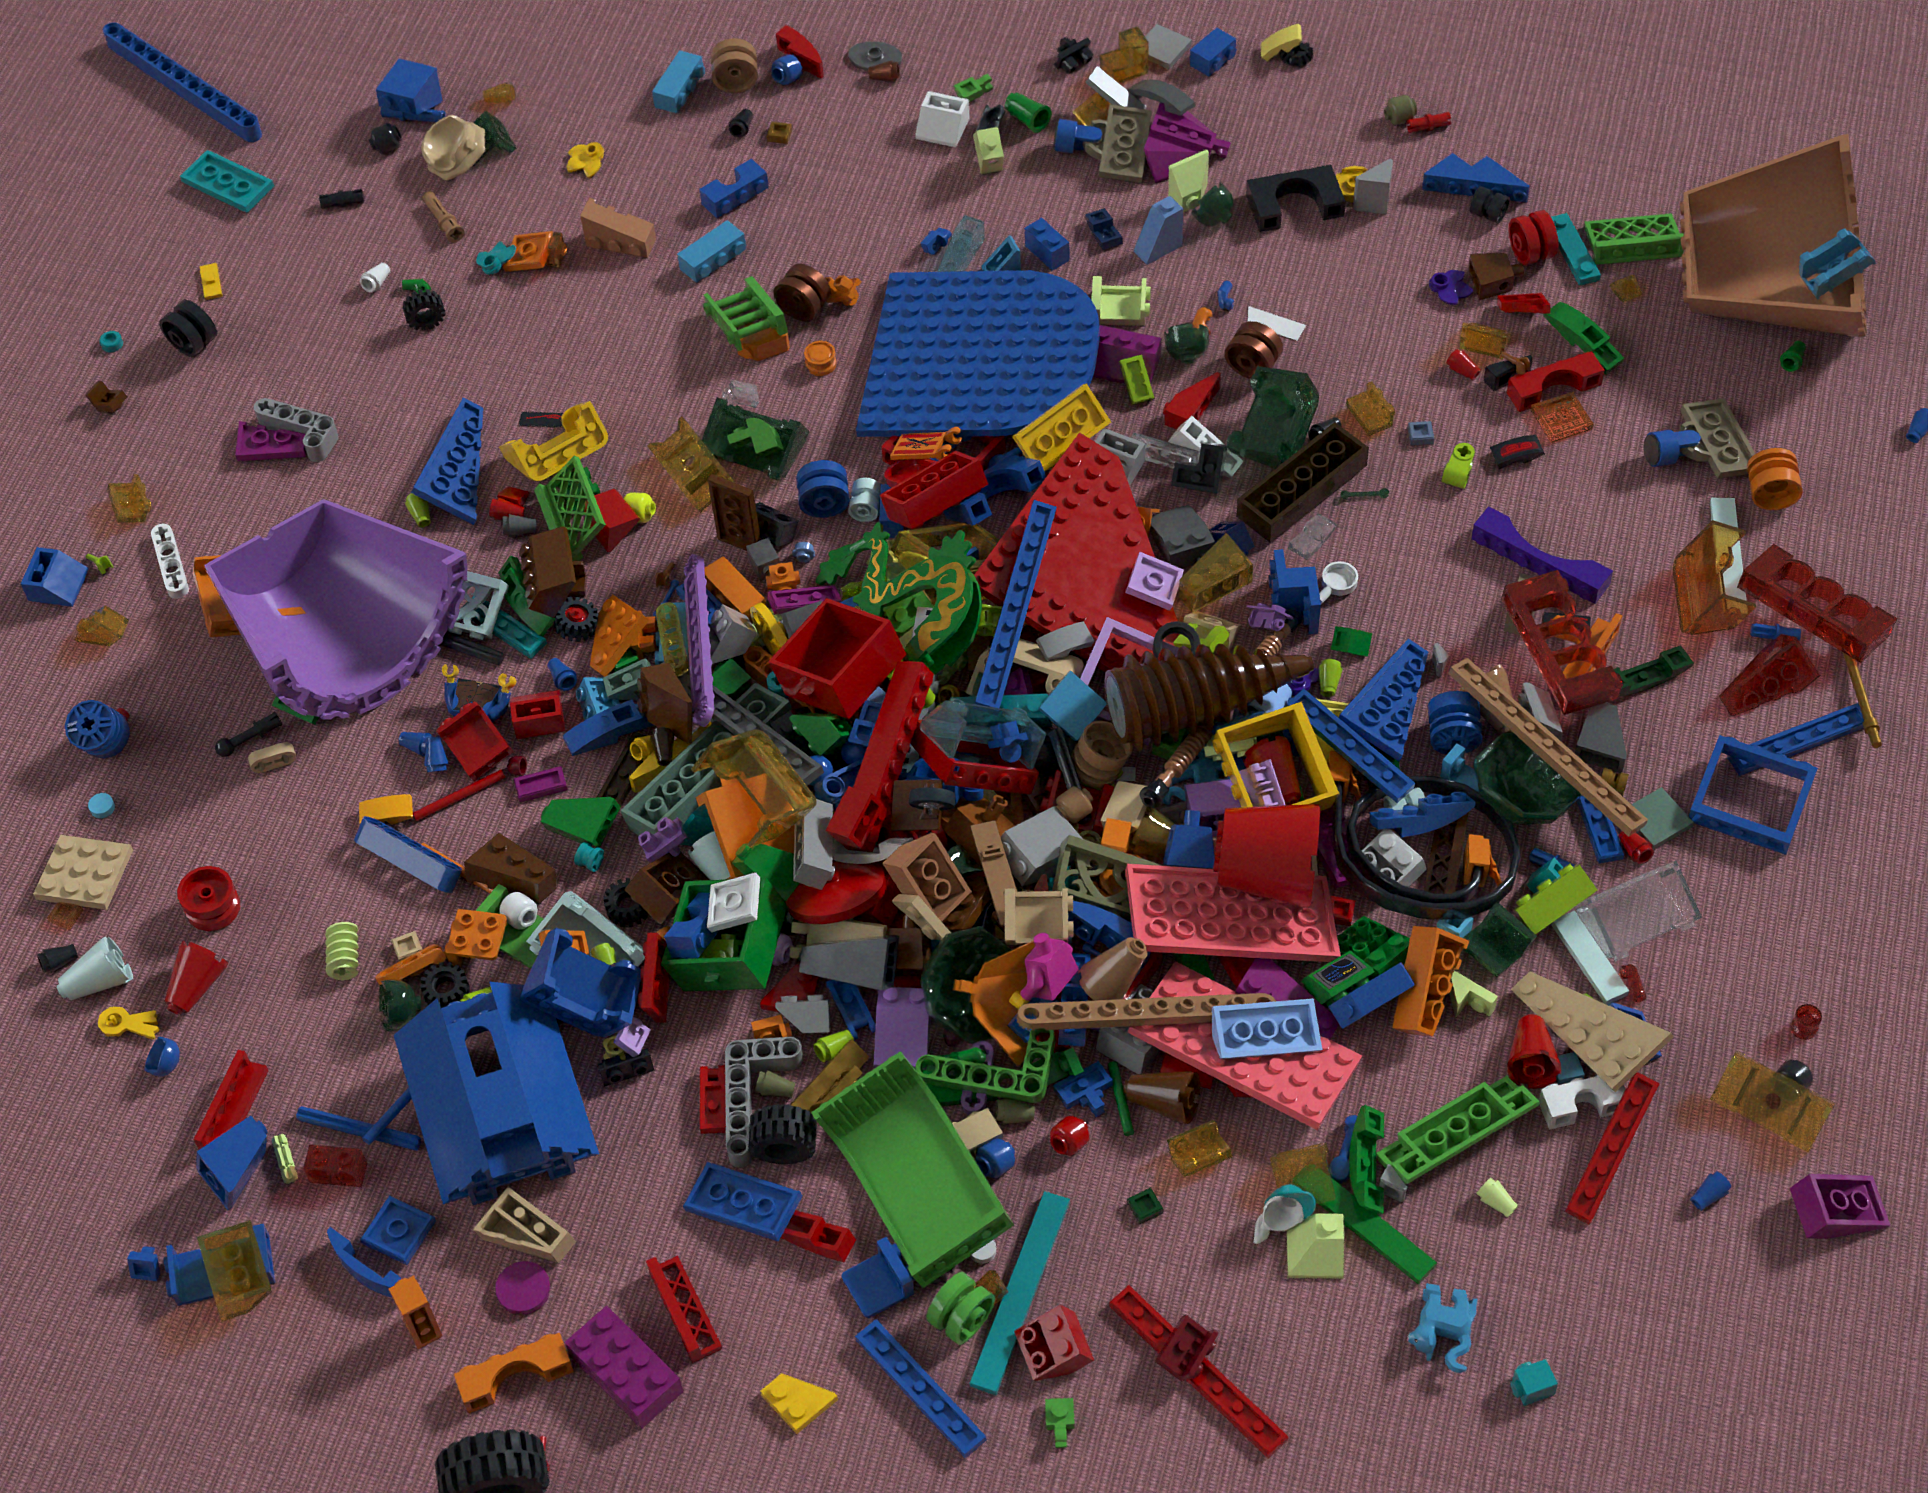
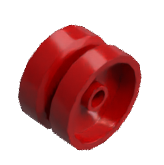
[1508,210,1559,265]
[177,866,240,932]

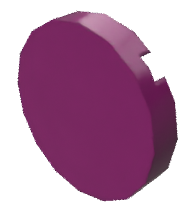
[495,1261,551,1315]

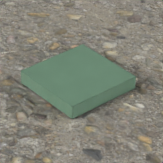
[1631,787,1694,850]

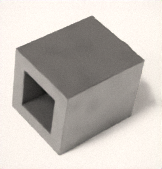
[746,538,780,581]

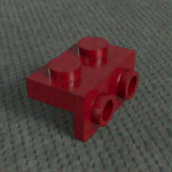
[1155,1315,1219,1382]

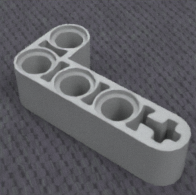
[253,398,339,462]

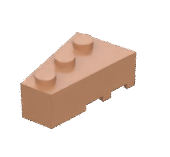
[580,197,656,258]

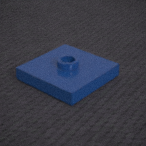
[360,1195,436,1265]

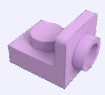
[613,1017,650,1057]

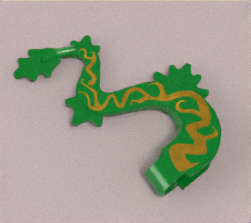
[815,522,982,675]

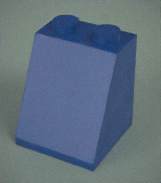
[376,58,443,115]
[196,1115,268,1210]

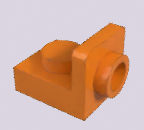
[751,1014,792,1039]

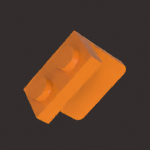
[444,909,507,969]

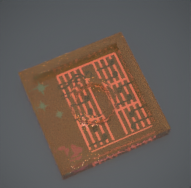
[1530,392,1594,443]

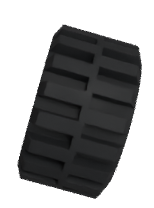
[748,1105,817,1164]

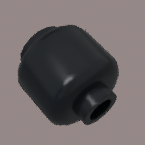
[369,123,402,155]
[1772,1059,1813,1100]

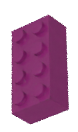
[565,1305,684,1429]

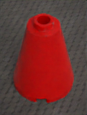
[1243,736,1301,805]
[164,941,228,1015]
[1507,1014,1561,1089]

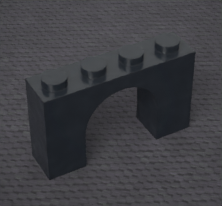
[1246,164,1346,232]

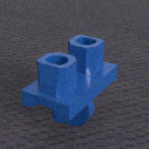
[987,720,1028,763]

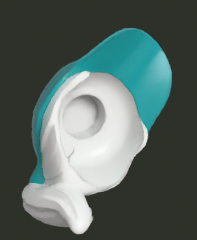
[1254,1184,1316,1244]

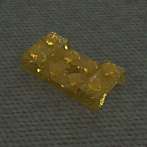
[647,416,736,513]
[1710,1051,1836,1152]

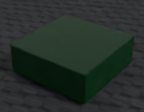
[1127,1187,1164,1224]

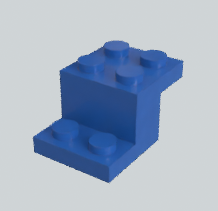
[1268,549,1321,634]

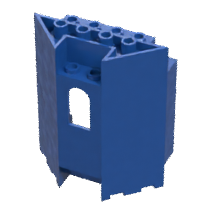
[393,981,599,1206]

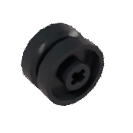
[159,299,217,357]

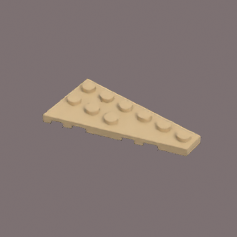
[1511,971,1674,1092]

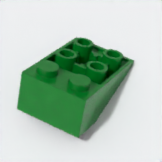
[1337,916,1410,981]

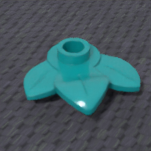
[476,241,516,275]

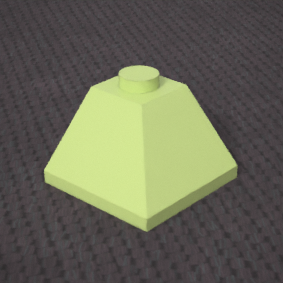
[1168,149,1209,212]
[1286,1214,1344,1279]

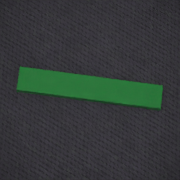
[1292,1161,1437,1285]

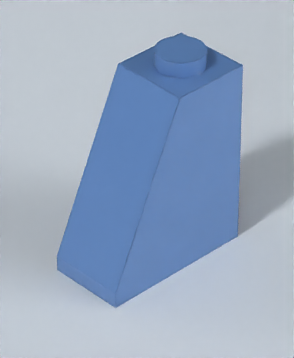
[1134,196,1183,265]

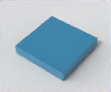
[1038,670,1107,741]

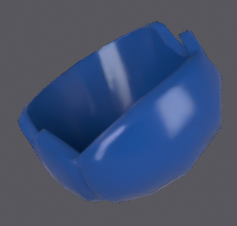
[144,1036,180,1077]

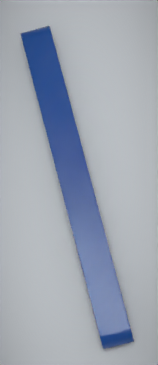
[103,22,262,142]

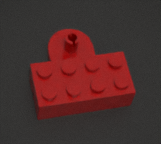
[880,450,988,529]

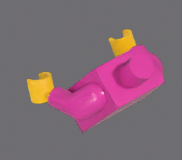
[1009,933,1079,1009]

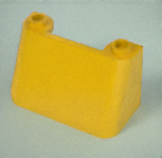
[499,401,608,481]

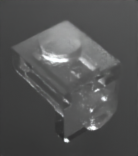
[722,379,759,411]

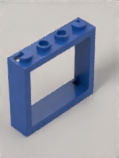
[1689,735,1818,855]

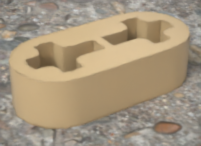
[248,742,296,773]

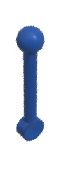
[653,579,680,617]

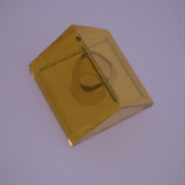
[1459,322,1513,359]

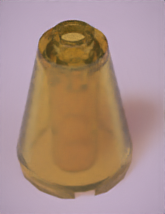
[1128,807,1177,859]

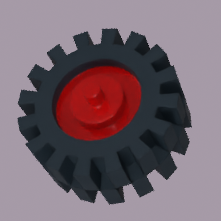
[554,597,598,642]

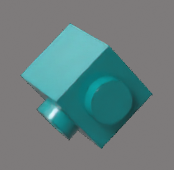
[1510,1359,1558,1406]

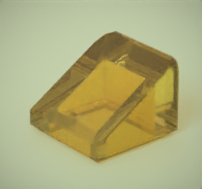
[1609,274,1643,303]

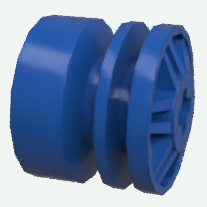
[1428,691,1483,754]
[65,700,130,759]

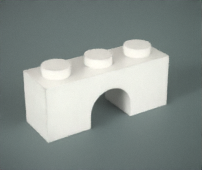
[1539,1075,1625,1130]

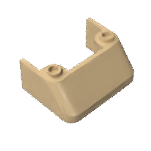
[966,638,1085,728]

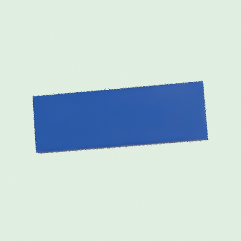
[1576,796,1624,864]

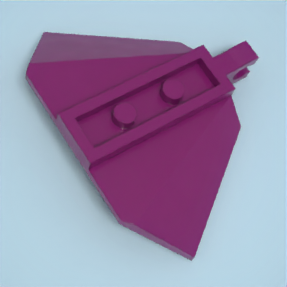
[1144,102,1231,183]

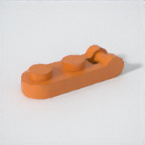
[375,944,446,989]

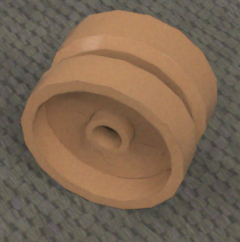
[711,38,758,93]

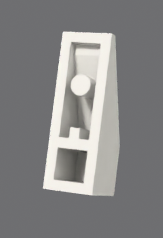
[1168,416,1243,478]

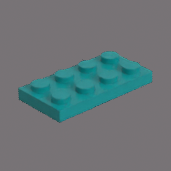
[180,150,274,213]

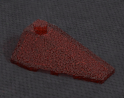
[1719,634,1820,716]

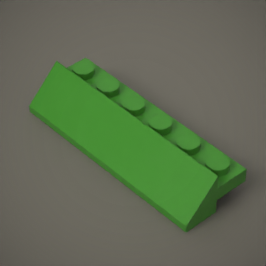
[1376,1076,1540,1184]

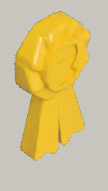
[98,1007,159,1040]

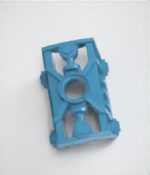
[1799,229,1876,300]

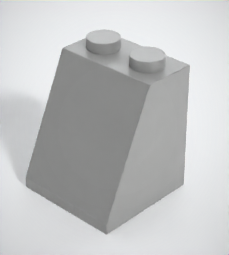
[1000,807,1083,886]

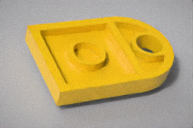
[750,602,788,656]

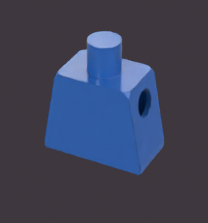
[1163,810,1215,869]

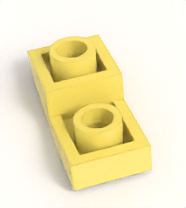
[1261,24,1302,62]

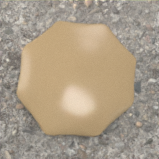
[422,115,485,181]

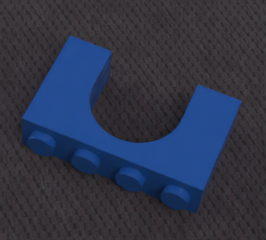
[943,455,1046,526]

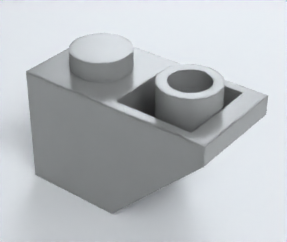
[775,995,831,1033]

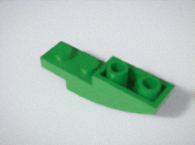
[1543,301,1624,374]
[498,555,555,637]

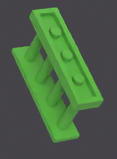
[703,276,788,351]

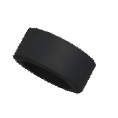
[1152,621,1200,660]

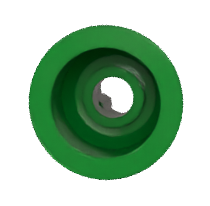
[1004,92,1052,133]

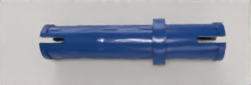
[381,107,446,123]

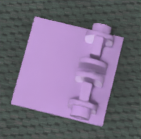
[1239,759,1286,807]

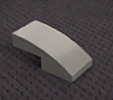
[1036,621,1094,661]

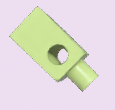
[973,127,1004,174]

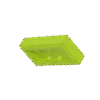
[1119,355,1154,405]

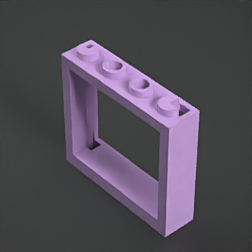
[1080,617,1179,745]

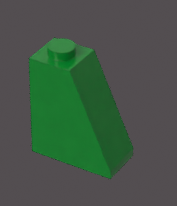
[540,797,621,848]
[732,842,799,901]

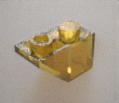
[74,605,129,646]

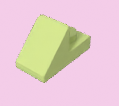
[1449,971,1498,1017]

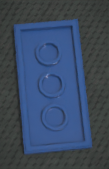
[683,1162,802,1242]

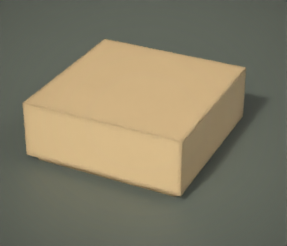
[391,931,422,961]

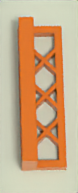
[1553,613,1623,701]

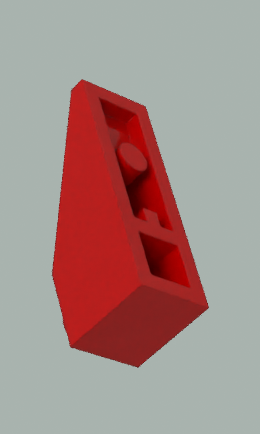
[1163,372,1221,430]

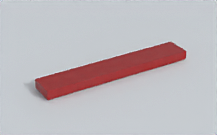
[1564,1072,1660,1225]

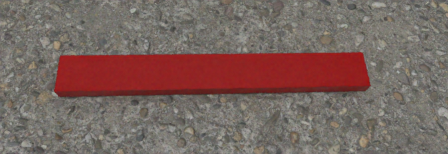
[1109,1285,1289,1459]

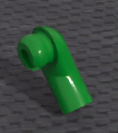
[402,279,431,293]
[949,1047,986,1064]

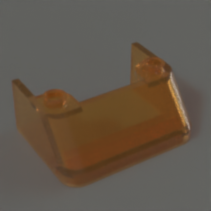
[1673,520,1756,635]

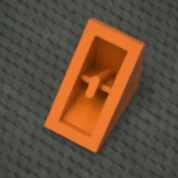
[1101,818,1132,853]

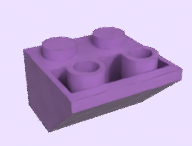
[1184,779,1241,836]

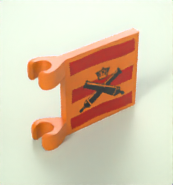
[890,427,962,460]

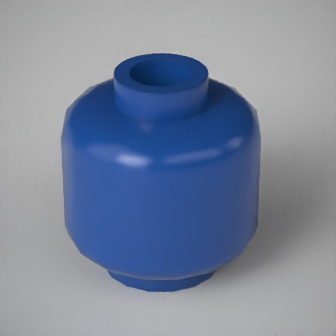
[771,54,802,85]
[975,1138,1015,1178]

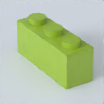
[1513,863,1598,935]

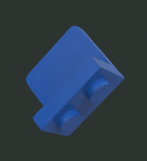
[842,1237,915,1318]

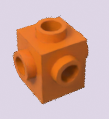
[765,562,801,591]

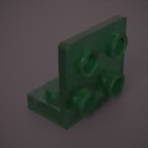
[473,111,516,166]
[1463,902,1537,977]

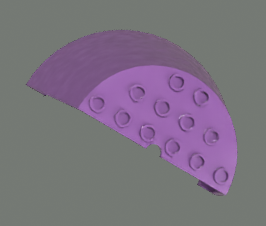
[204,499,467,720]

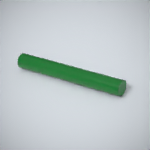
[1108,1061,1134,1136]

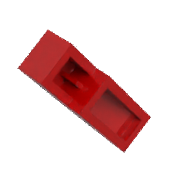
[776,25,824,79]
[781,1210,856,1263]

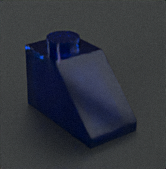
[1209,521,1255,560]

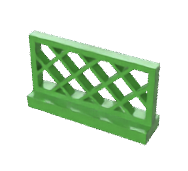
[1584,213,1684,265]
[534,456,606,561]

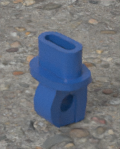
[920,227,952,255]

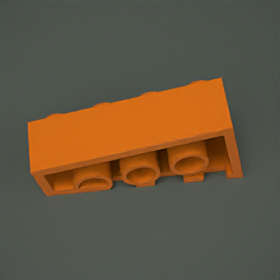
[1392,926,1469,1037]

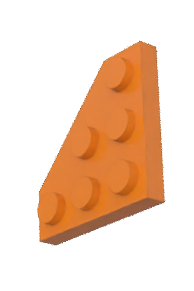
[589,594,649,677]

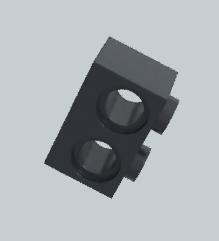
[755,502,799,547]

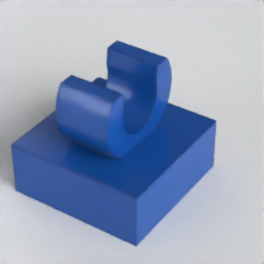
[127,1246,161,1281]

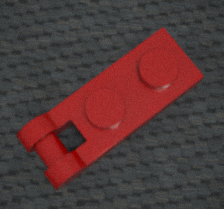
[700,1065,726,1134]

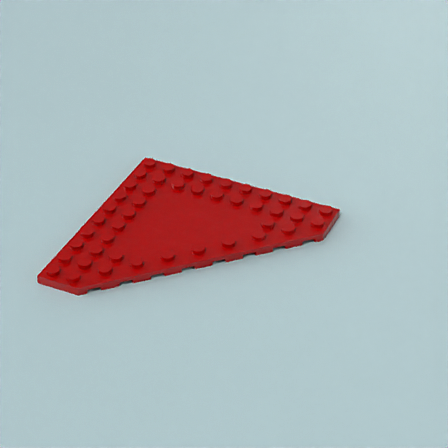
[974,432,1180,673]

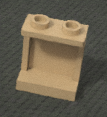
[1005,888,1073,945]

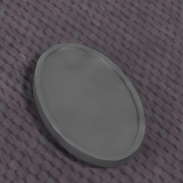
[848,41,902,71]

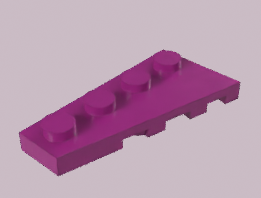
[1236,958,1339,1040]

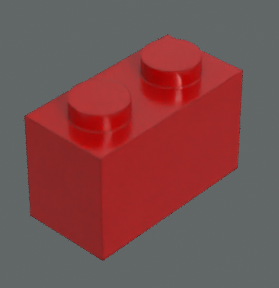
[825,786,884,849]

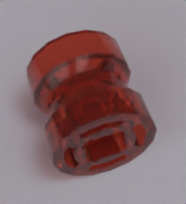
[1791,1004,1822,1040]

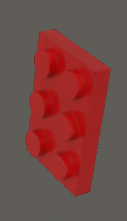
[638,932,670,1023]

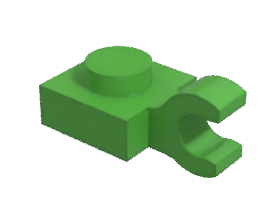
[954,74,993,102]
[1045,1398,1075,1448]

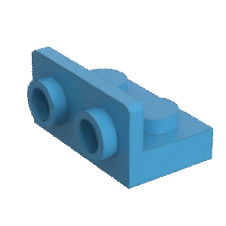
[576,677,620,720]

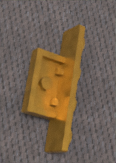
[791,1040,869,1114]

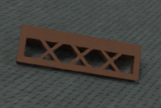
[1424,812,1469,894]

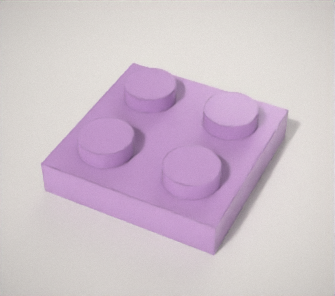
[1125,552,1184,611]

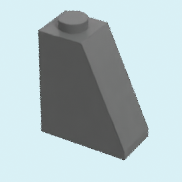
[1575,699,1627,773]

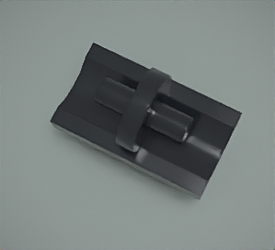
[1054,37,1094,74]

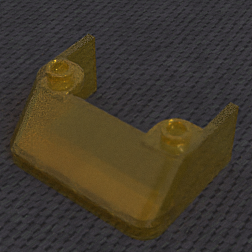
[691,729,817,847]

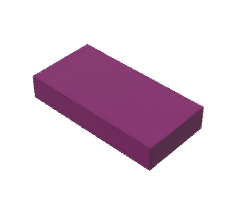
[513,766,568,803]

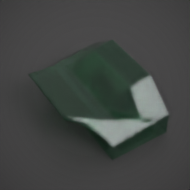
[947,844,983,878]

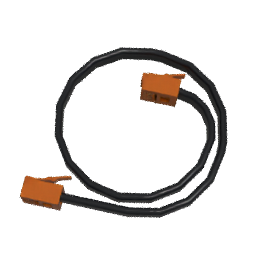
[1327,751,1520,920]

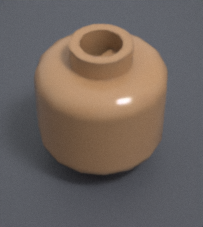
[1056,786,1093,824]

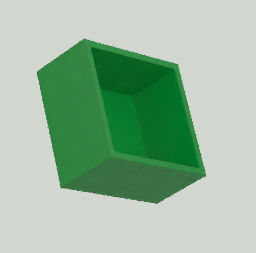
[661,877,787,992]

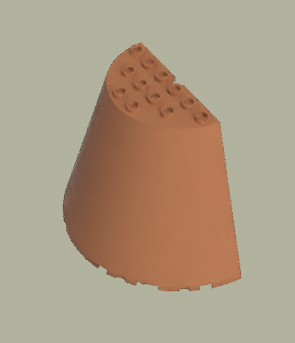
[1680,134,1867,337]

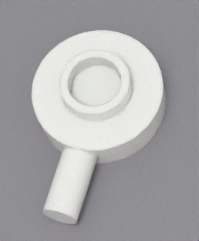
[1319,561,1358,604]

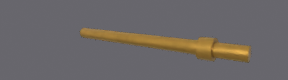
[1837,631,1882,748]

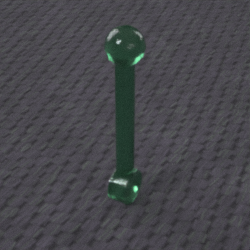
[1340,488,1389,499]

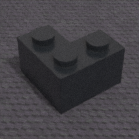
[1171,442,1228,493]

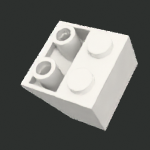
[915,91,969,147]
[1354,829,1427,887]

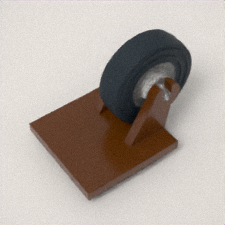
[891,779,955,831]

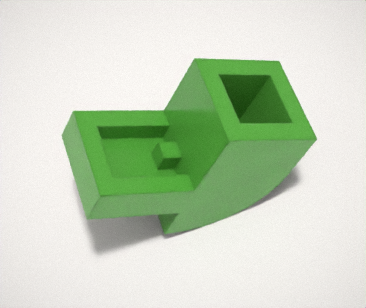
[727,418,784,458]

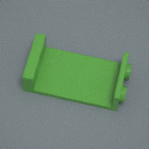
[476,884,544,968]

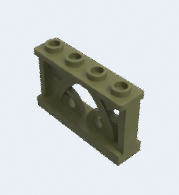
[1052,835,1163,923]

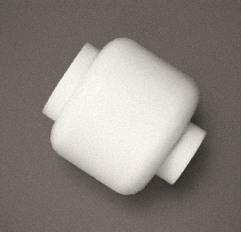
[499,892,538,930]

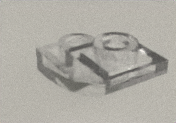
[1288,513,1337,560]

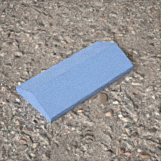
[1212,999,1322,1059]

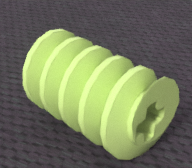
[325,922,359,980]

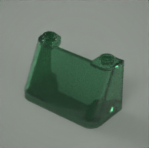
[1227,366,1319,469]
[698,397,809,481]

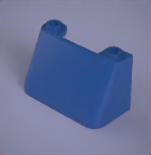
[520,928,641,1037]

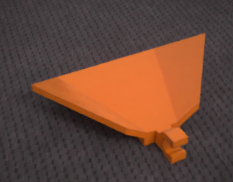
[953,941,1035,1066]

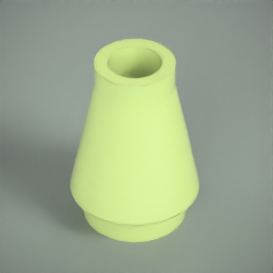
[1477,1178,1518,1217]

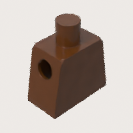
[1468,253,1524,300]
[886,915,933,975]

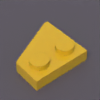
[760,1373,838,1434]

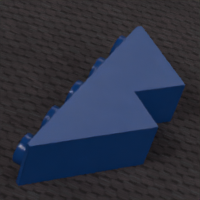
[1422,153,1530,203]

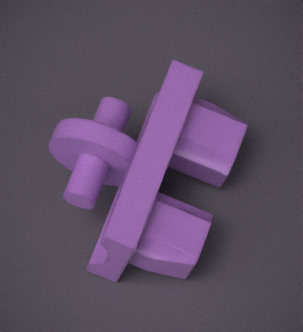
[638,817,687,863]

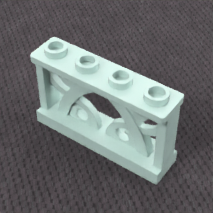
[447,571,509,641]

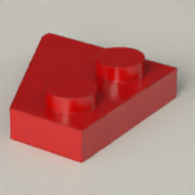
[1497,293,1550,314]

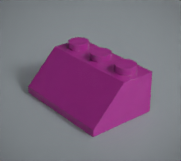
[1093,325,1162,384]

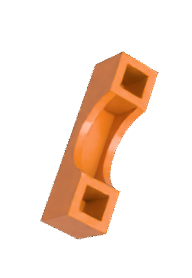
[454,1332,574,1414]

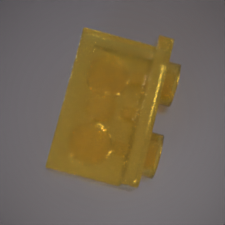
[1346,381,1395,436]
[107,474,151,523]
[1167,1120,1233,1177]

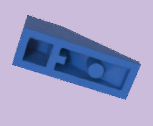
[1328,962,1415,1029]

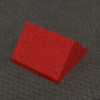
[584,489,640,553]

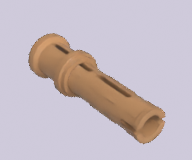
[422,191,465,243]

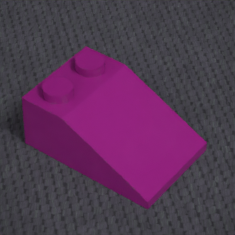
[1789,1174,1891,1239]

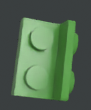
[883,590,934,636]

